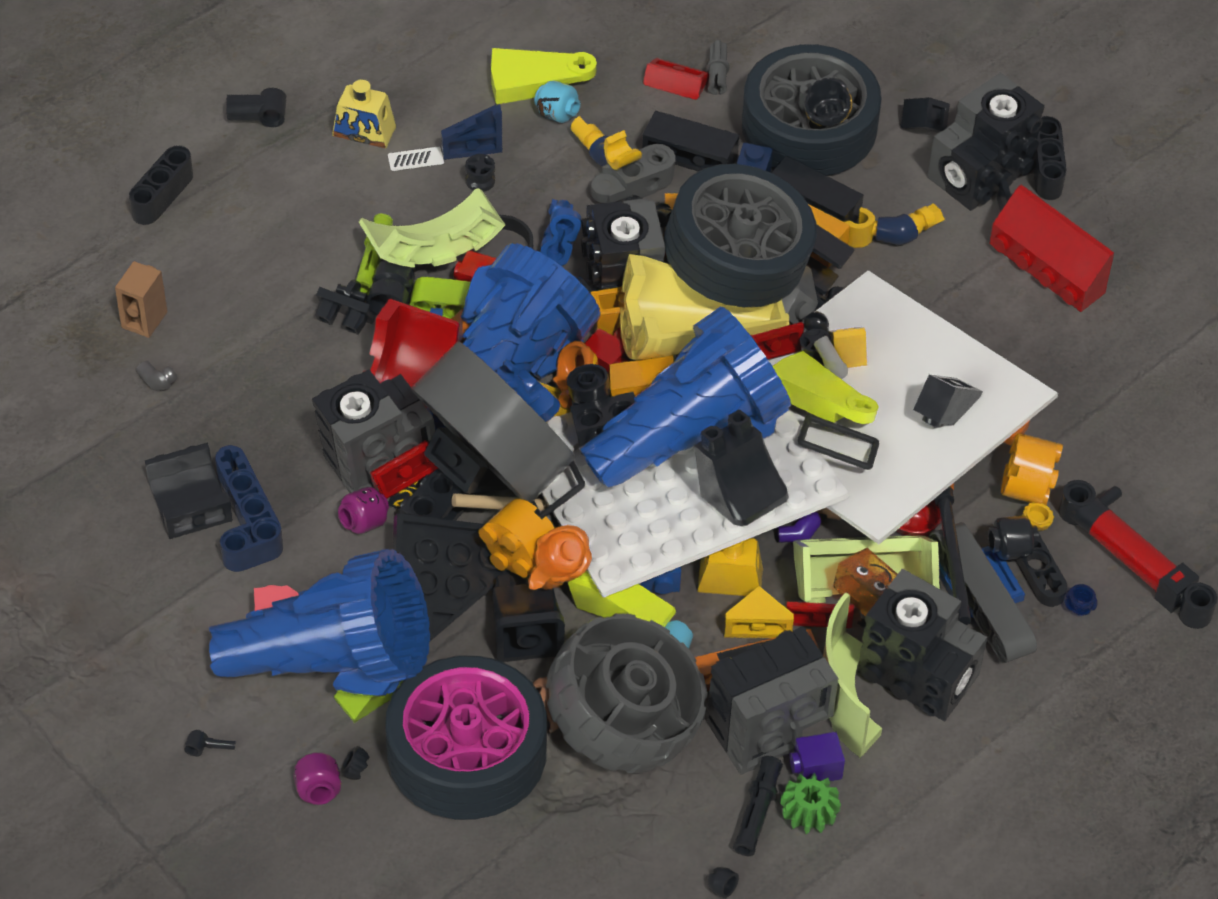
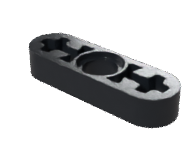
[1015,525,1068,607]

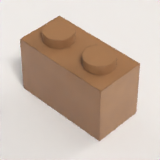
[115,261,167,338]

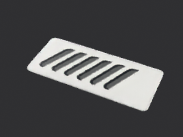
[388,147,444,171]

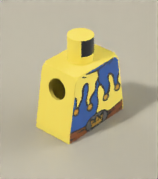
[333,80,396,148]

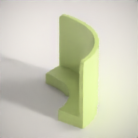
[359,188,505,267]
[823,592,882,758]

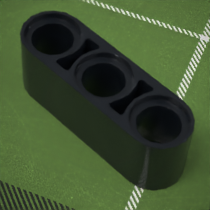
[1033,116,1067,200]
[129,145,193,225]

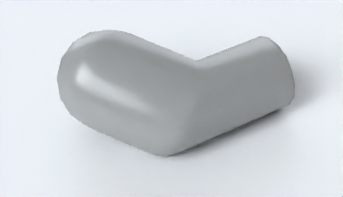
[813,336,848,379]

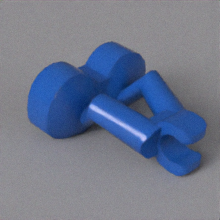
[541,199,581,266]
[496,359,560,422]

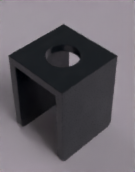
[806,225,855,295]

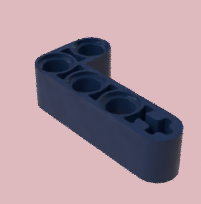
[215,445,283,572]

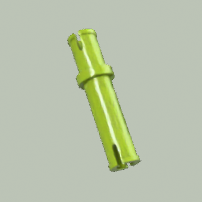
[356,213,393,294]

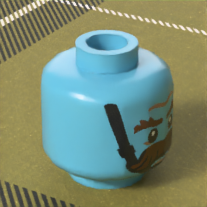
[535,80,580,123]

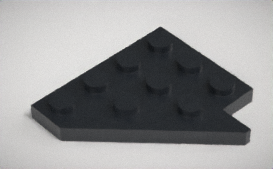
[393,513,511,642]

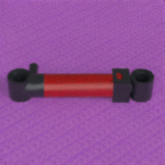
[1059,480,1218,629]

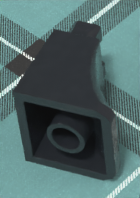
[694,410,789,526]
[493,574,565,662]

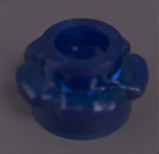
[1065,584,1098,616]

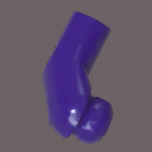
[777,512,821,543]

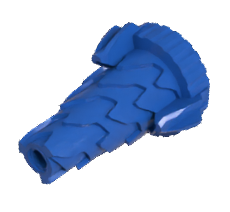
[427,243,601,431]
[579,306,791,487]
[209,549,430,696]

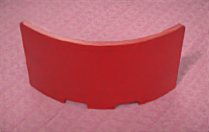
[363,299,460,408]

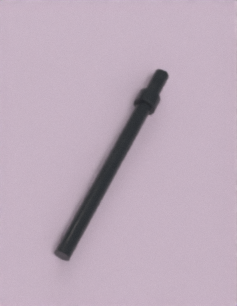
[934,486,971,625]

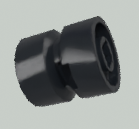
[366,260,415,316]
[567,364,612,406]

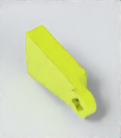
[491,48,597,104]
[772,351,879,424]

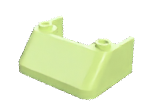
[793,535,940,603]

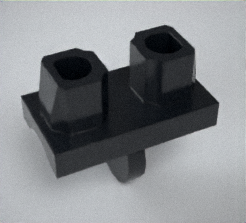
[315,279,376,335]

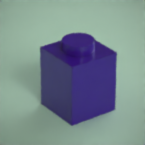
[790,732,845,781]

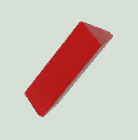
[643,58,709,100]
[751,322,804,359]
[370,440,437,499]
[785,601,854,629]

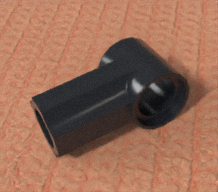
[226,87,287,128]

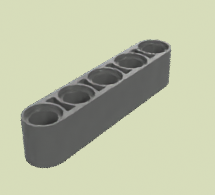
[930,522,1037,663]

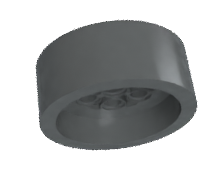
[411,341,576,503]

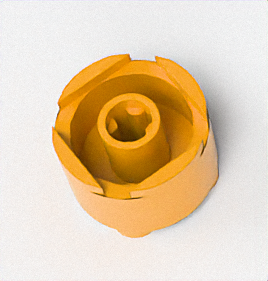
[1001,433,1063,505]
[478,498,555,578]

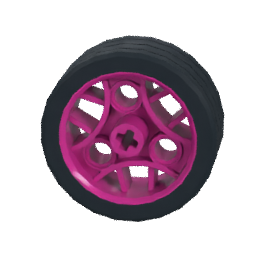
[385,656,547,820]

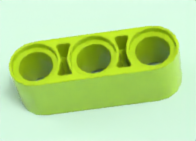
[409,277,471,319]

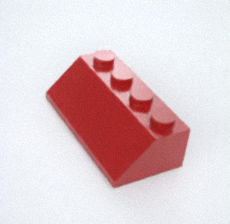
[989,184,1114,312]

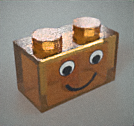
[833,548,897,616]

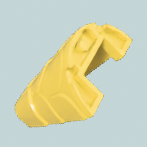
[620,254,789,360]

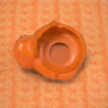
[552,341,599,409]
[528,525,592,590]

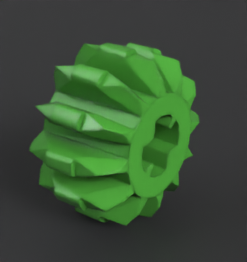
[780,772,841,835]

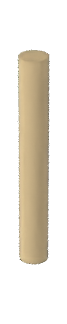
[452,494,549,511]

